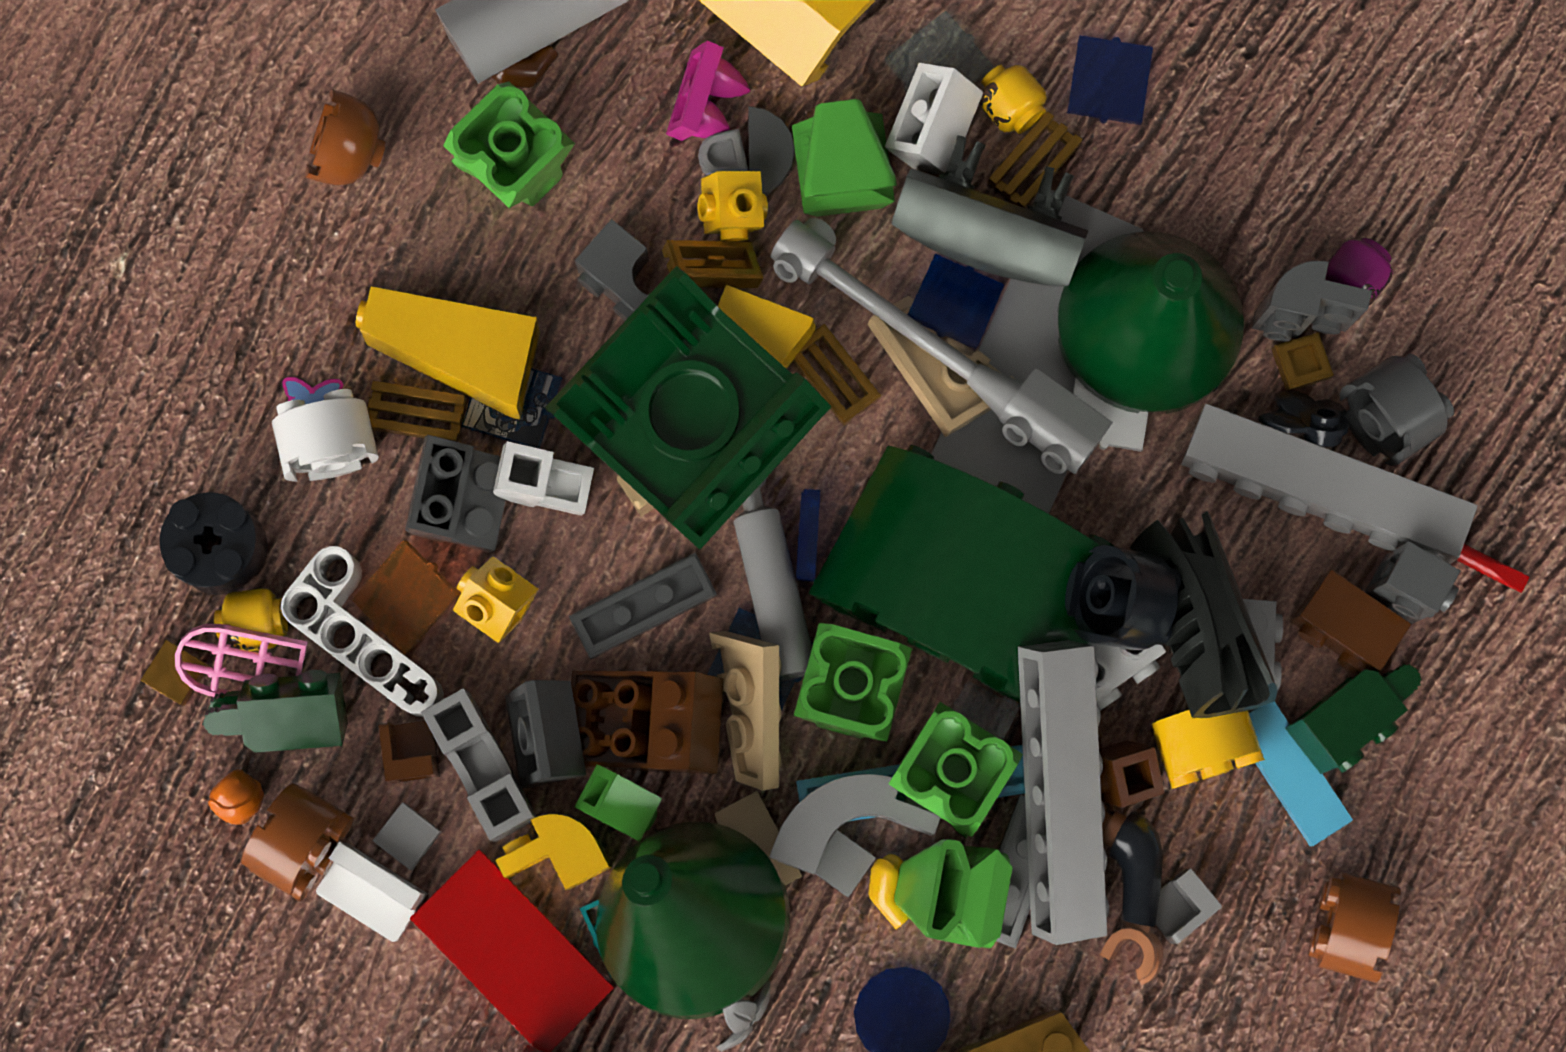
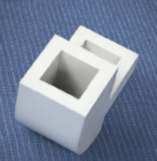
[493,441,594,516]

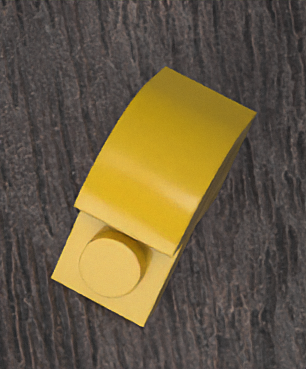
[495,814,612,890]

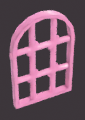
[175,624,308,697]

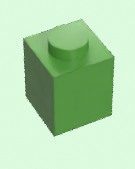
[574,764,663,842]

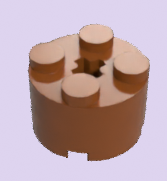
[241,783,354,902]
[1308,872,1401,983]

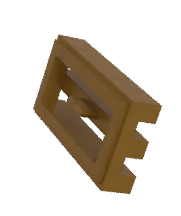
[988,111,1083,208]
[662,240,764,288]
[793,323,881,426]
[367,381,467,442]

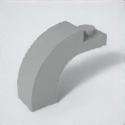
[769,774,941,875]

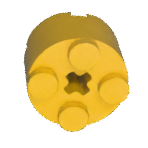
[1151,710,1265,789]

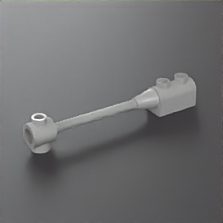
[770,218,1113,475]

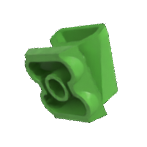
[443,82,575,208]
[792,99,897,217]
[793,623,912,742]
[888,702,1023,838]
[894,839,1013,948]

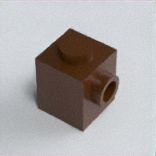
[1099,740,1165,808]

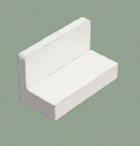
[316,842,428,942]

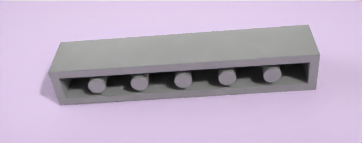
[1181,404,1478,564]
[1018,640,1109,945]

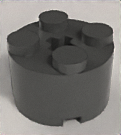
[1340,353,1454,466]

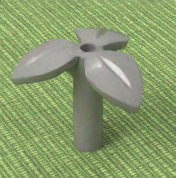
[716,980,770,1052]

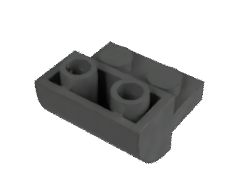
[1251,261,1372,342]
[405,435,506,552]

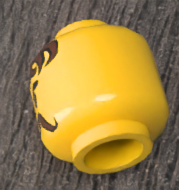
[979,64,1047,134]
[214,588,288,651]

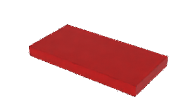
[409,849,615,1052]

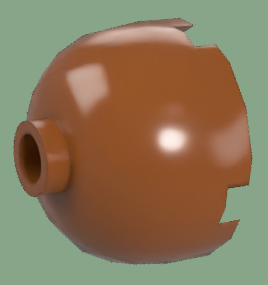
[305,89,386,186]

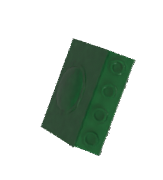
[545,266,832,550]

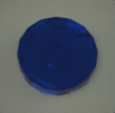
[853,966,950,1052]

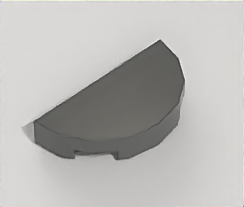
[748,106,795,196]

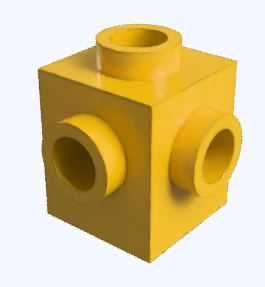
[697,171,768,242]
[453,556,539,643]

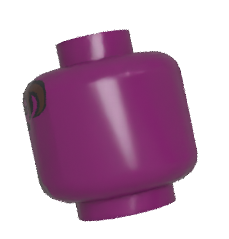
[1325,238,1393,305]

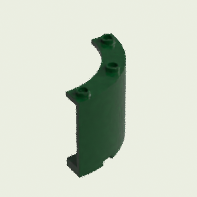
[809,445,1114,707]

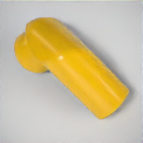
[868,854,909,929]

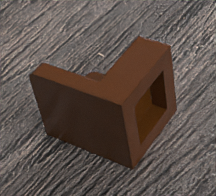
[379,720,440,784]

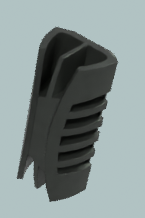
[891,135,1089,286]
[1130,511,1278,718]

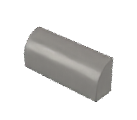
[435,0,629,84]

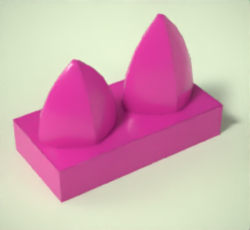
[666,40,751,141]

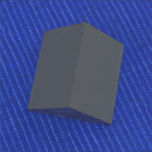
[505,680,586,789]

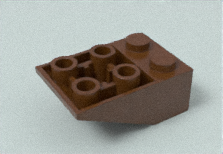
[571,671,724,774]

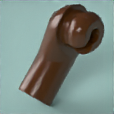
[491,45,558,88]

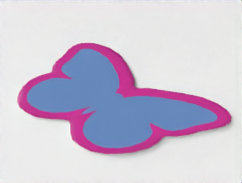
[282,377,343,404]

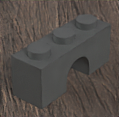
[575,219,649,321]

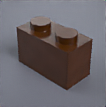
[1290,569,1412,675]

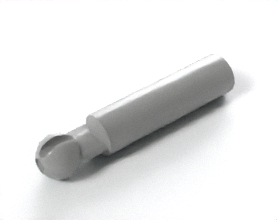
[733,478,812,682]

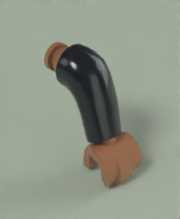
[1100,804,1164,986]

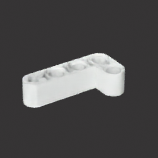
[281,546,444,717]

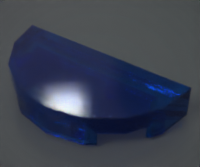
[796,489,820,582]

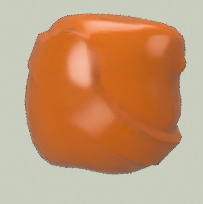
[208,769,264,825]

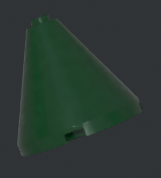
[1057,231,1244,414]
[596,822,790,1019]

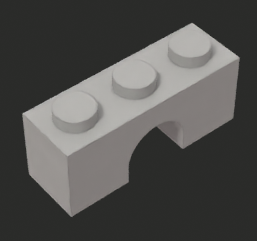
[421,688,538,842]

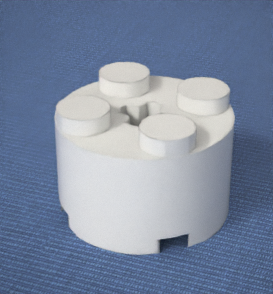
[272,389,379,482]

